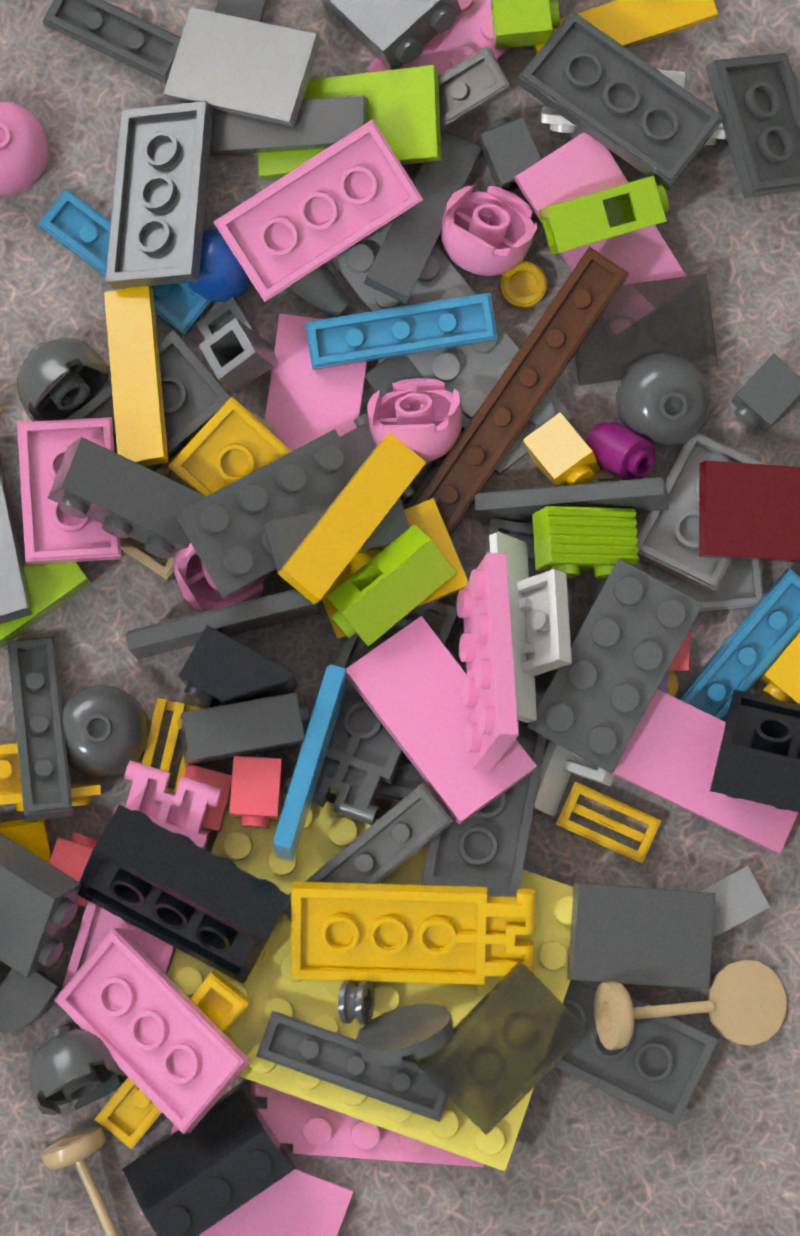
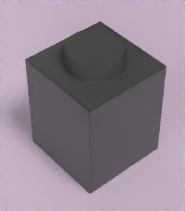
[479,117,541,192]
[731,353,800,433]

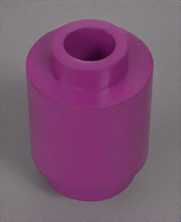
[586,422,655,480]

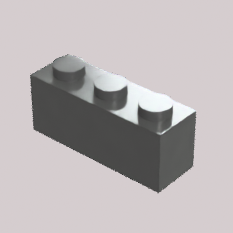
[47,437,206,558]

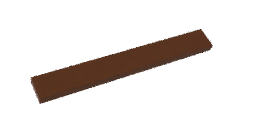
[413,246,629,537]

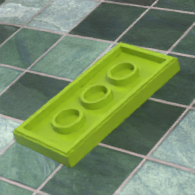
[258,65,442,180]

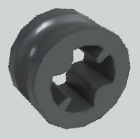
[338,980,375,1025]

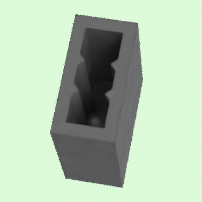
[321,0,462,70]
[177,693,310,768]
[0,833,81,977]

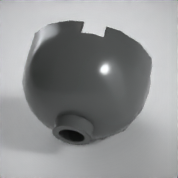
[17,338,111,421]
[616,352,712,447]
[62,684,150,779]
[28,1025,128,1115]

